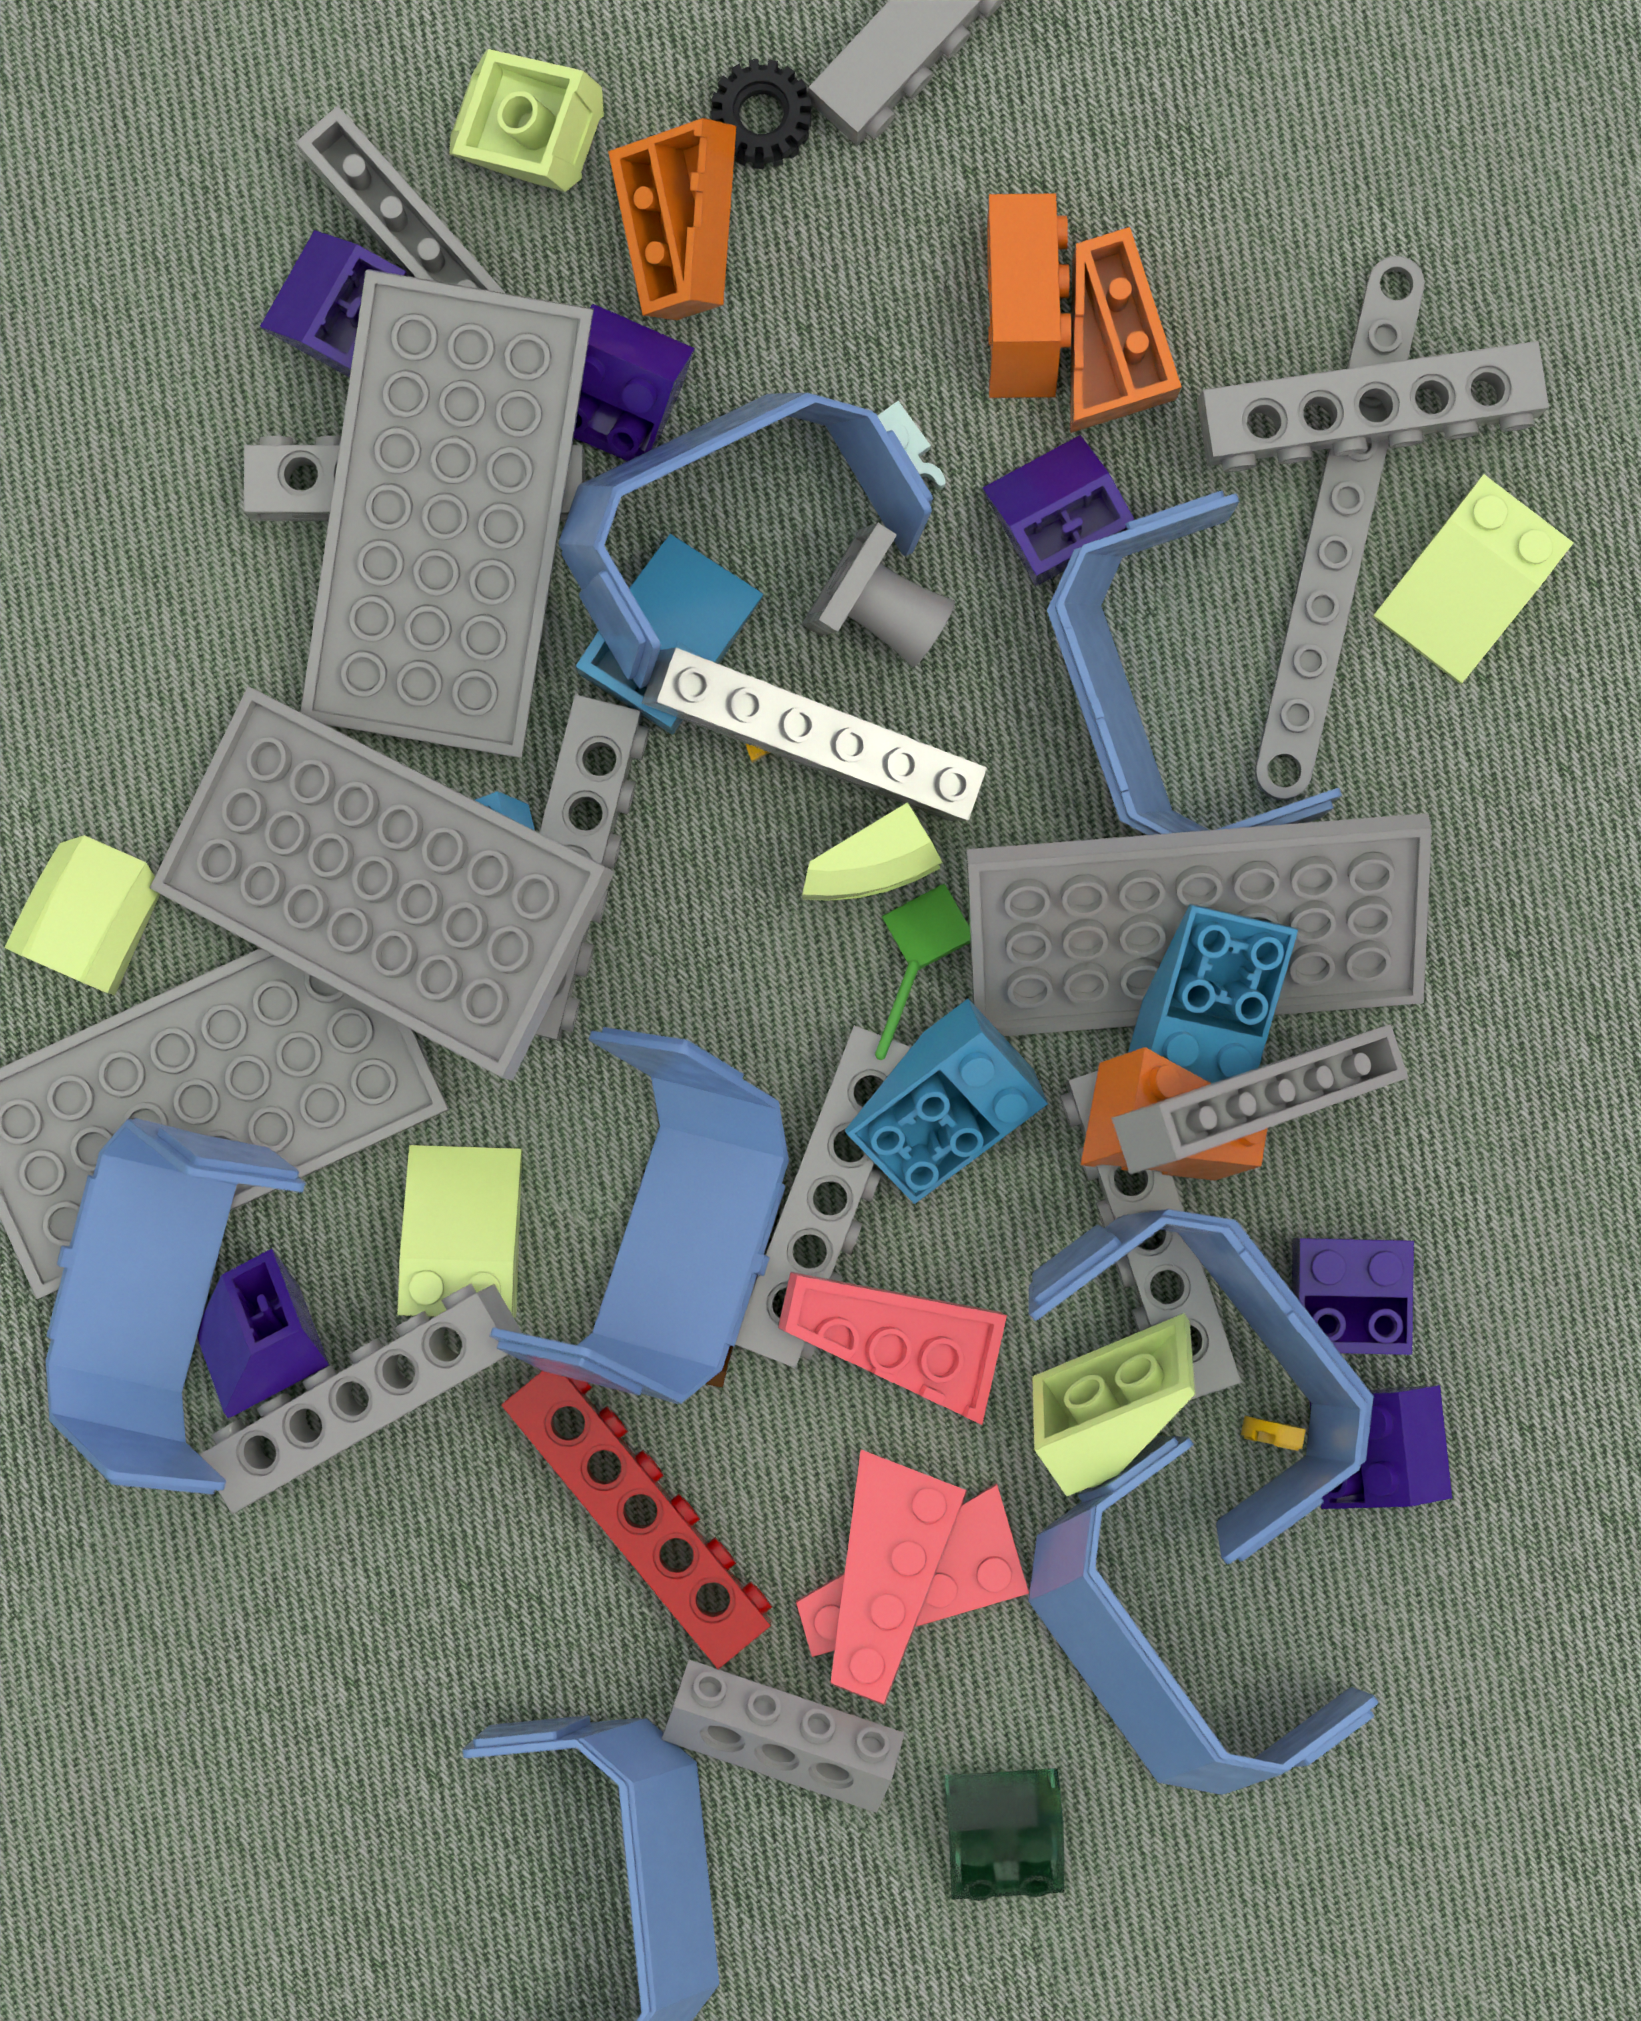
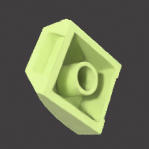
[450,49,604,192]
[802,802,943,901]
[5,835,160,995]

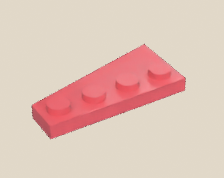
[778,1272,1007,1425]
[830,1450,967,1706]
[796,1483,1029,1657]

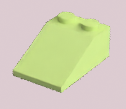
[1372,474,1574,684]
[398,1145,522,1318]
[1032,1313,1195,1496]

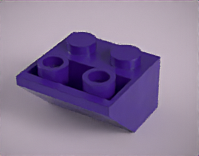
[260,230,408,378]
[574,304,695,461]
[982,434,1135,587]
[1292,1238,1414,1355]
[197,1248,329,1419]
[1310,1385,1452,1509]

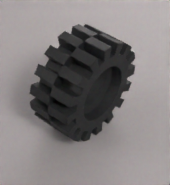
[711,59,812,169]

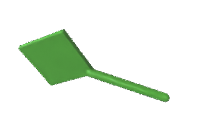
[875,883,970,1060]

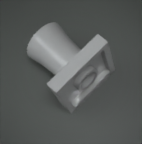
[802,523,955,667]

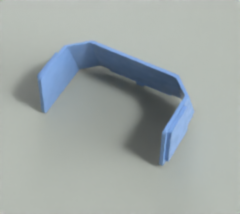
[558,393,933,688]
[1047,491,1342,835]
[490,1027,789,1404]
[45,1118,305,1494]
[1029,1209,1373,1564]
[1028,1436,1379,1795]
[462,1715,720,2021]

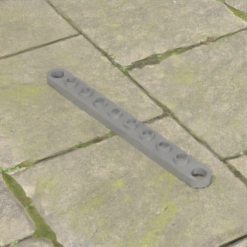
[1255,256,1425,800]

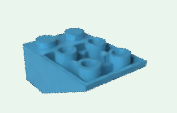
[575,534,764,735]
[1128,904,1298,1084]
[845,998,1048,1204]

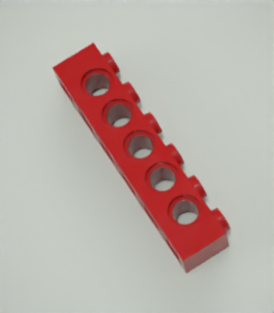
[501,1370,773,1670]

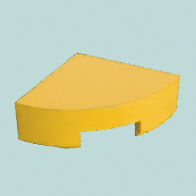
[1241,1415,1306,1451]

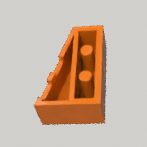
[608,118,736,321]
[987,193,1071,398]
[1070,227,1182,433]
[1081,1047,1268,1181]

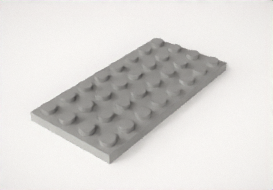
[300,269,594,758]
[150,686,615,1081]
[966,813,1432,1036]
[0,948,450,1299]

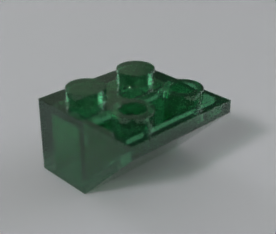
[944,1768,1064,1901]

